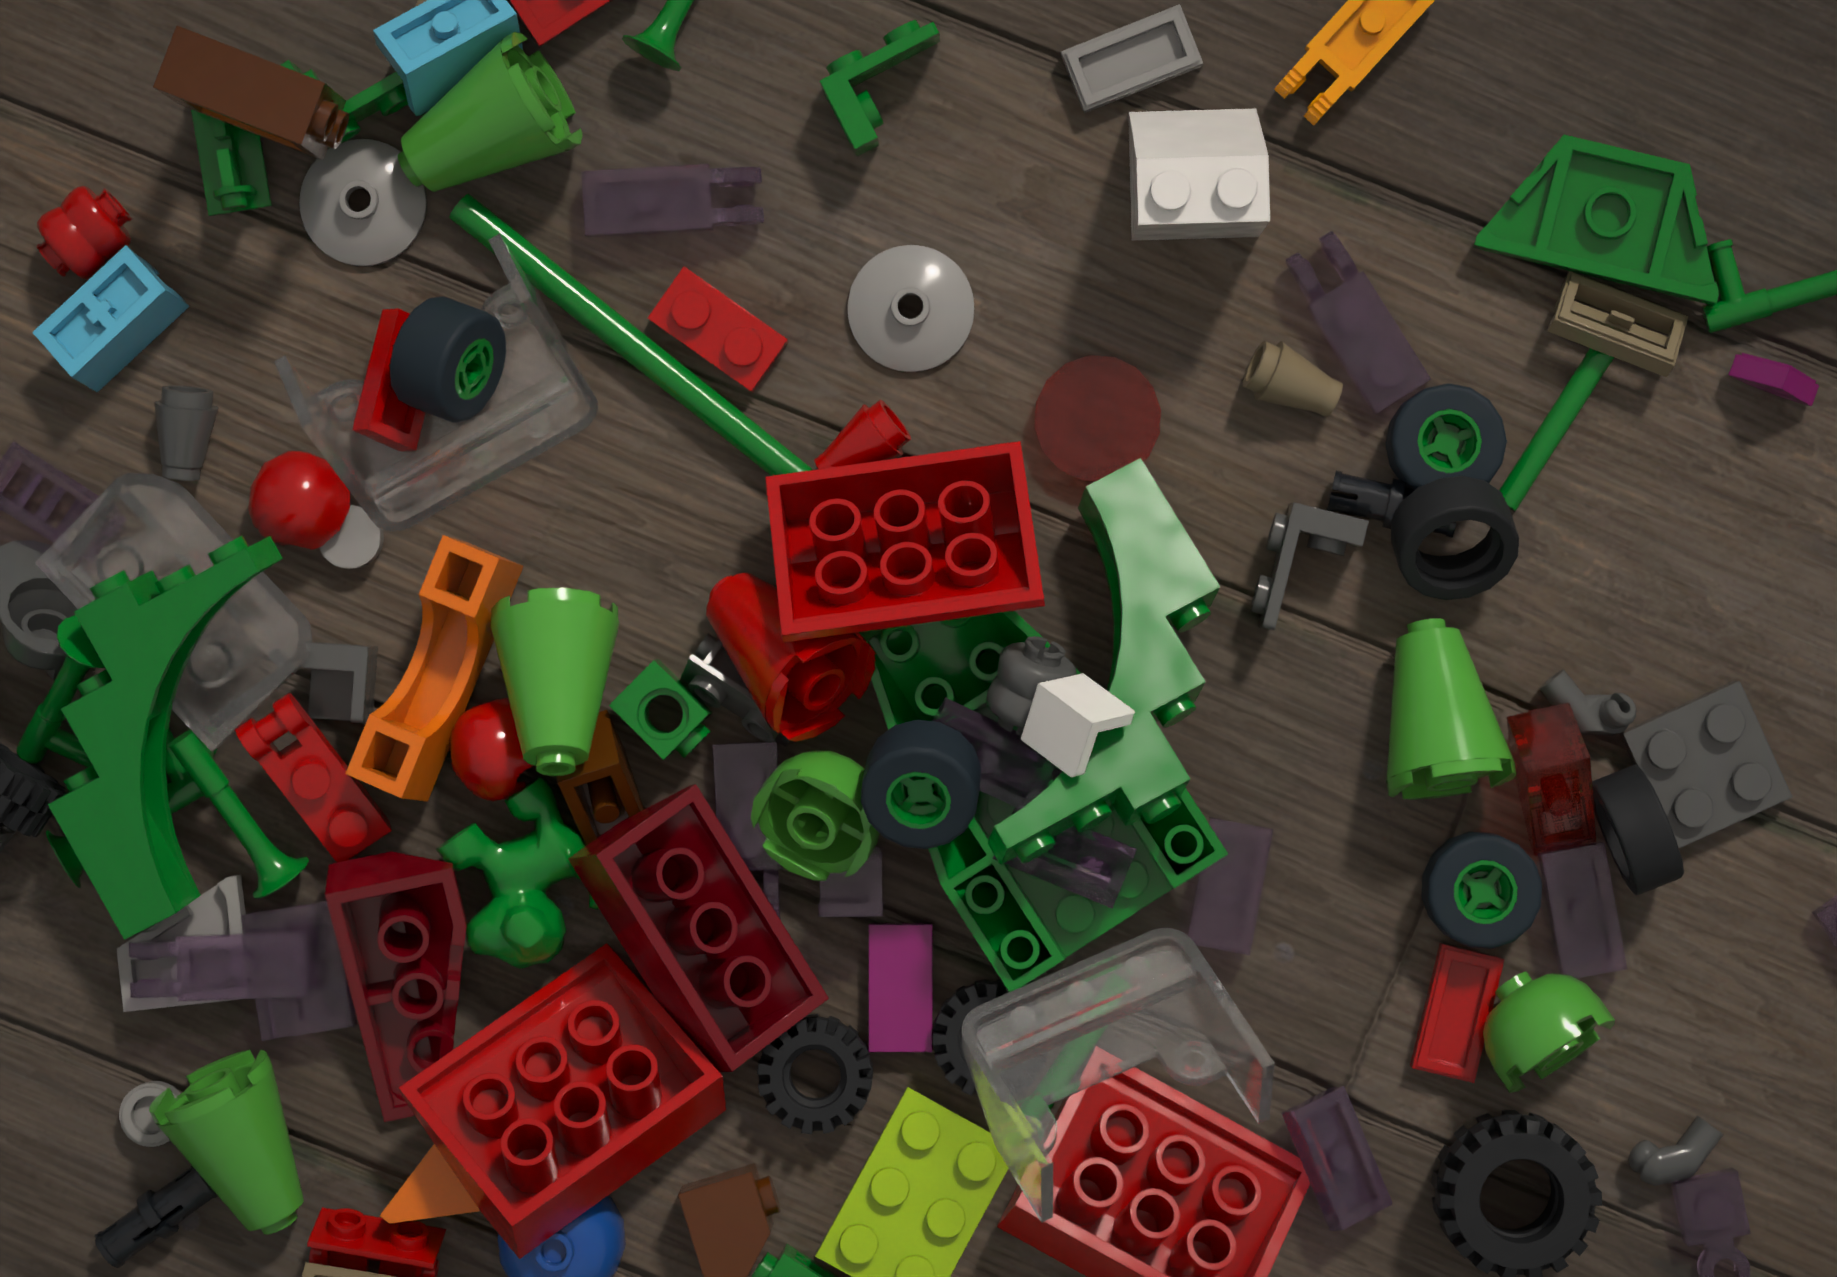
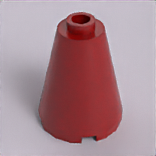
[706,573,875,742]

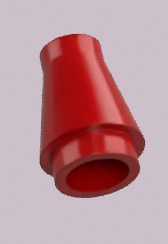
[814,400,911,469]

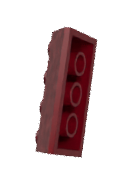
[568,784,829,1072]

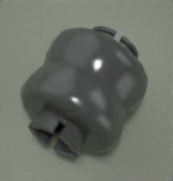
[986,636,1077,736]

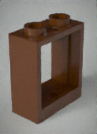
[153,26,349,160]

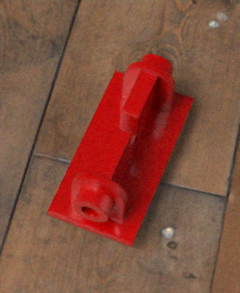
[307,1207,446,1277]

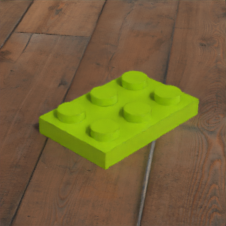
[815,1087,1019,1277]

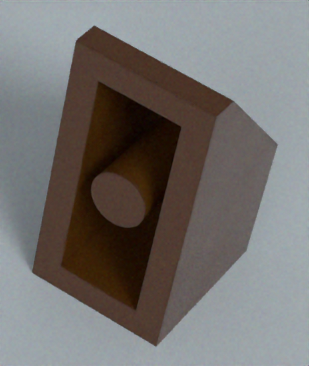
[556,709,644,846]
[678,1163,781,1277]

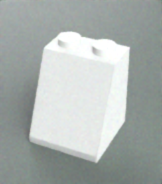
[1128,108,1270,241]

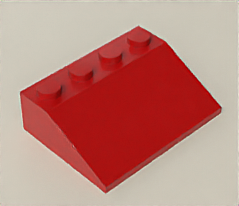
[765,441,1045,643]
[399,943,726,1259]
[997,1045,1317,1277]

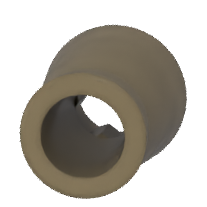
[1243,340,1343,418]

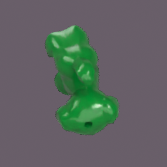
[436,777,599,969]

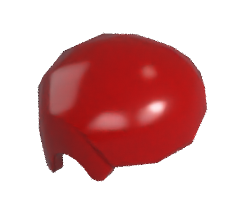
[248,451,350,550]
[449,698,533,802]

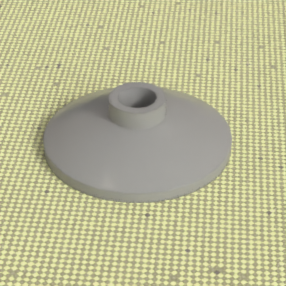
[299,139,427,266]
[848,245,974,372]

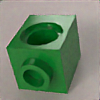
[609,659,713,760]

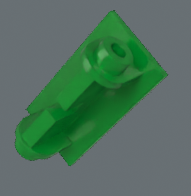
[191,110,272,216]

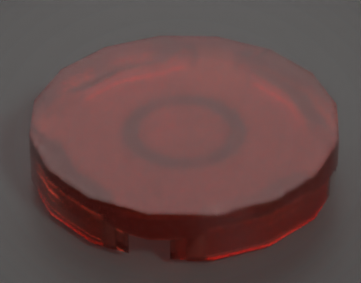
[1034,355,1161,482]

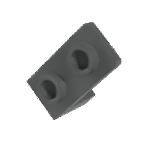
[1250,502,1369,630]

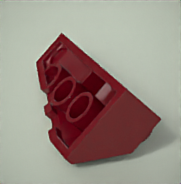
[325,851,467,1122]

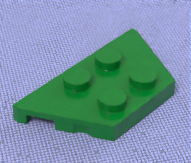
[1473,135,1719,306]

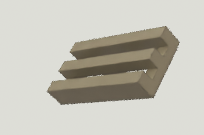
[1547,271,1688,377]

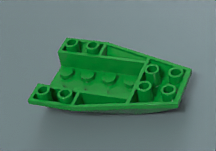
[858,611,1228,994]

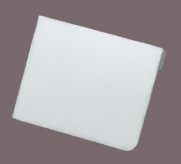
[1021,673,1135,777]

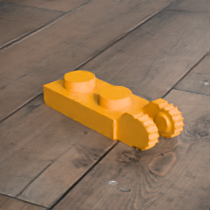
[1274,0,1435,126]

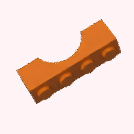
[345,535,524,802]

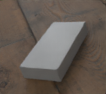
[1061,4,1203,113]

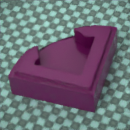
[1728,353,1819,406]

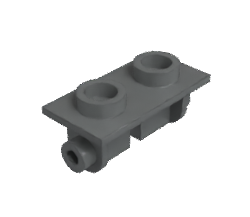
[680,633,791,747]

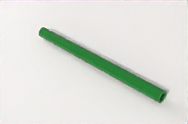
[449,193,813,476]

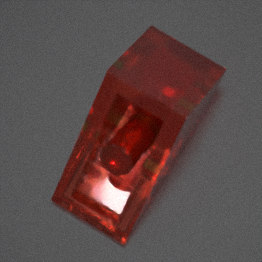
[1507,703,1596,856]

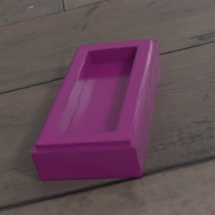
[869,923,933,1052]

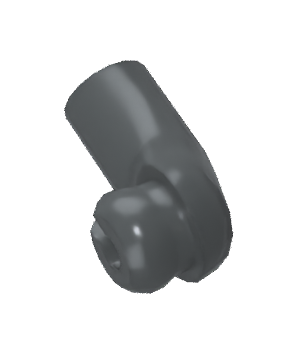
[1539,669,1637,736]
[1628,1116,1724,1186]

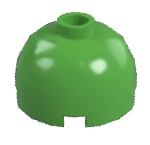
[751,751,880,881]
[1483,971,1615,1093]

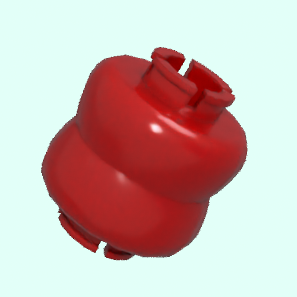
[36,186,132,280]

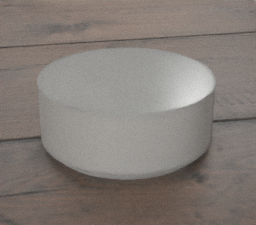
[319,505,384,569]
[119,1081,181,1147]

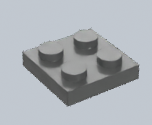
[1619,680,1793,849]

